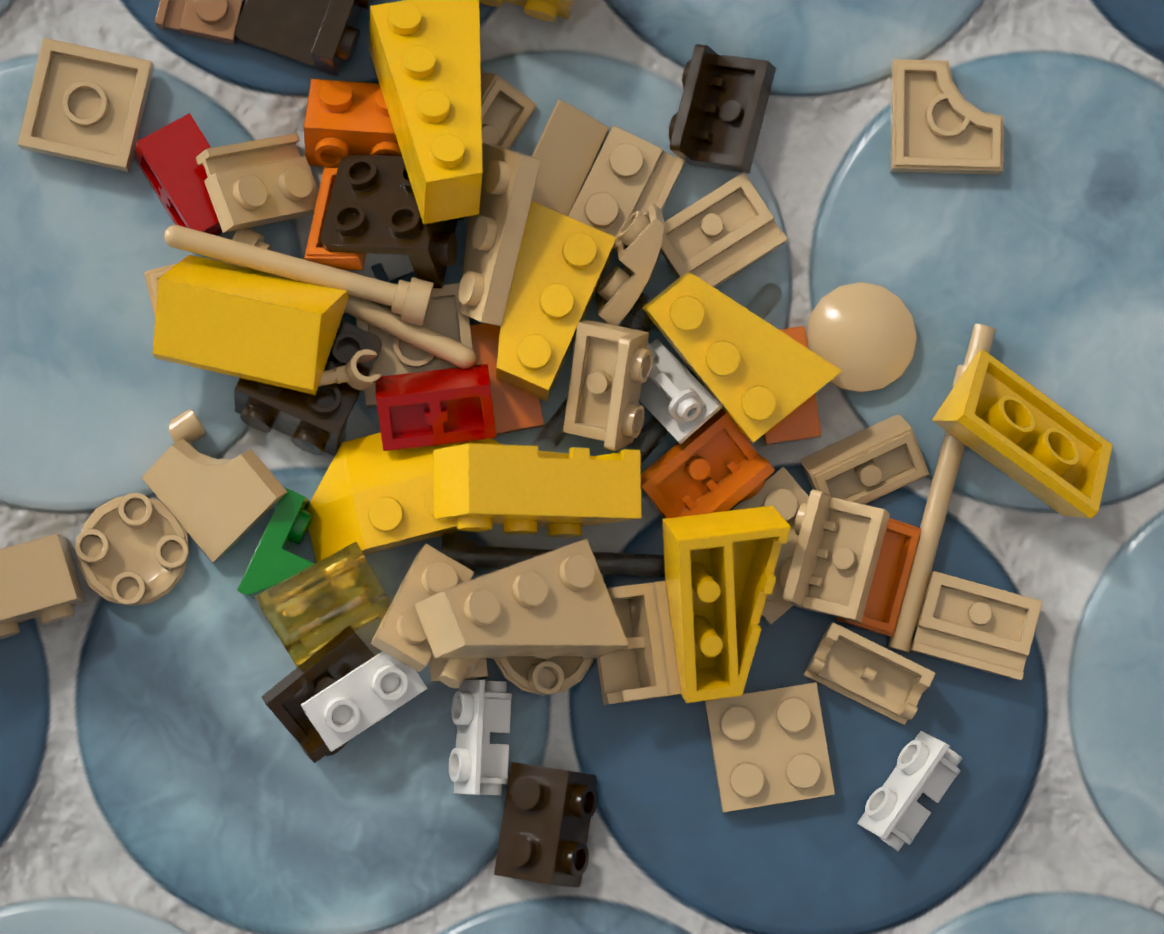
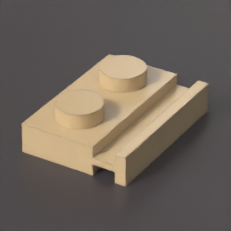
[568,125,686,251]
[196,133,319,233]
[660,172,788,288]
[910,571,1043,681]

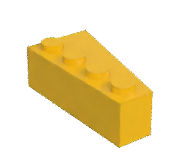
[369,0,483,224]

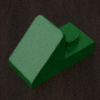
[237,488,327,599]

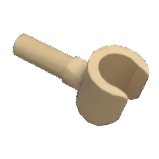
[318,349,382,390]
[169,409,207,449]

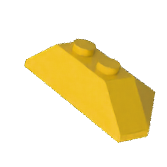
[305,432,502,567]

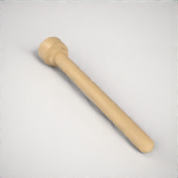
[164,225,434,326]
[223,228,476,369]

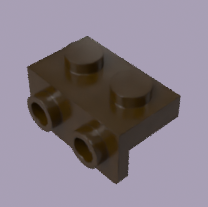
[669,44,776,174]
[262,625,375,763]
[494,762,598,887]

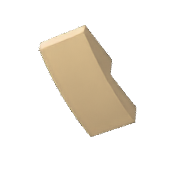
[596,203,665,326]

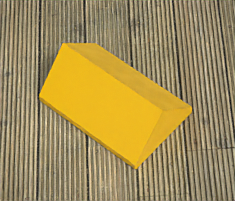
[152,255,350,395]
[932,349,1113,519]

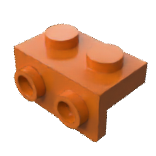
[304,79,402,167]
[641,409,775,519]

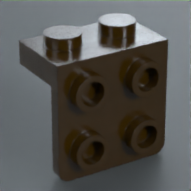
[235,0,373,76]
[320,155,465,288]
[234,320,382,456]

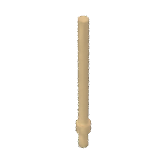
[888,324,996,653]

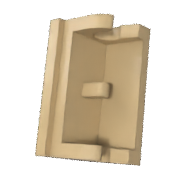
[597,581,681,705]
[803,622,936,725]

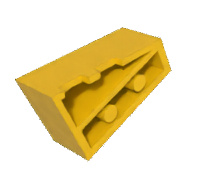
[496,201,617,402]
[642,273,842,443]
[434,443,641,538]
[662,505,791,703]

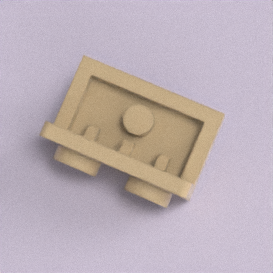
[563,319,652,451]
[780,489,890,623]

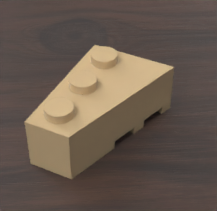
[0,534,86,640]
[414,538,629,659]

